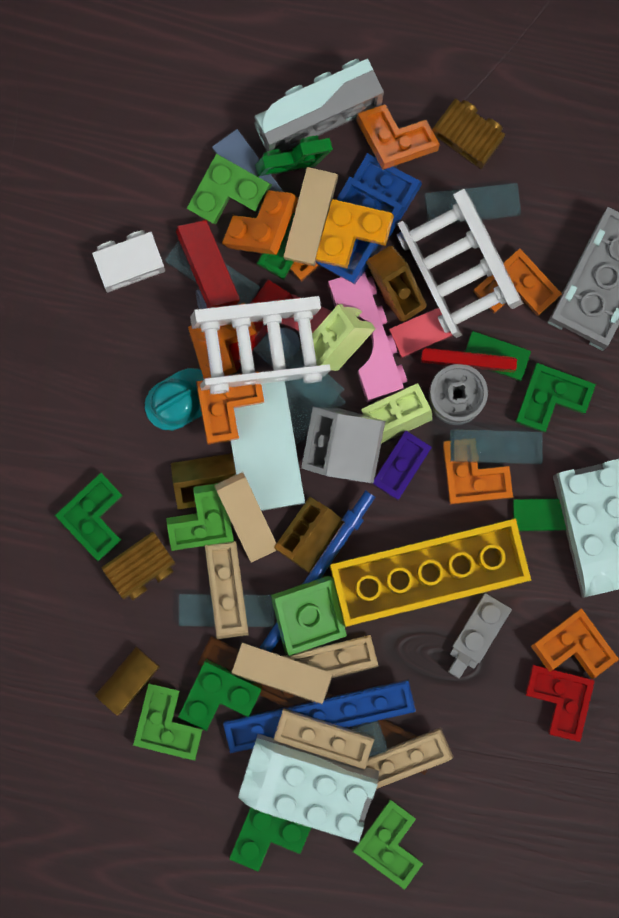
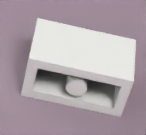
[92,230,165,293]

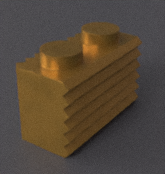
[432,99,505,170]
[366,246,427,321]
[101,532,176,601]

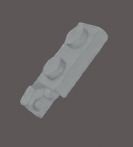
[448,593,512,679]

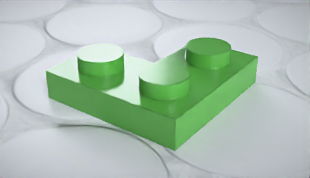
[187,154,272,224]
[166,483,234,551]
[133,683,203,761]
[353,800,423,890]

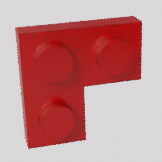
[525,665,595,742]

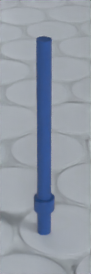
[260,490,376,652]

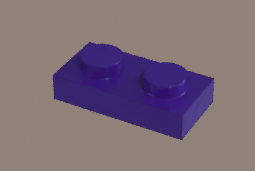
[372,430,432,501]

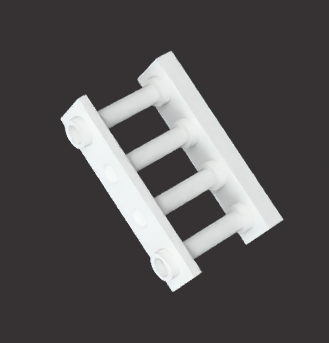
[397,189,523,338]
[190,296,331,394]

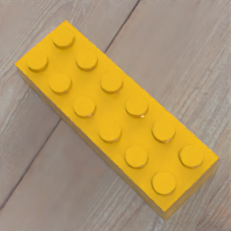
[330,519,531,627]

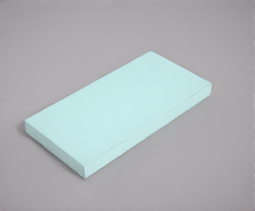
[231,381,306,511]

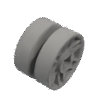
[428,364,488,425]

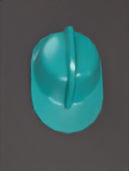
[145,368,204,430]

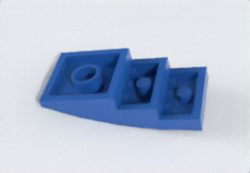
[316,153,422,284]

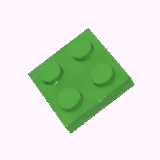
[271,576,347,656]

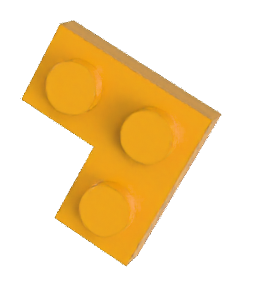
[315,199,394,269]

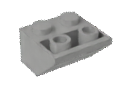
[301,407,385,483]

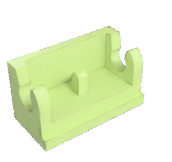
[312,304,376,371]
[361,383,432,444]

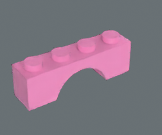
[328,272,407,403]

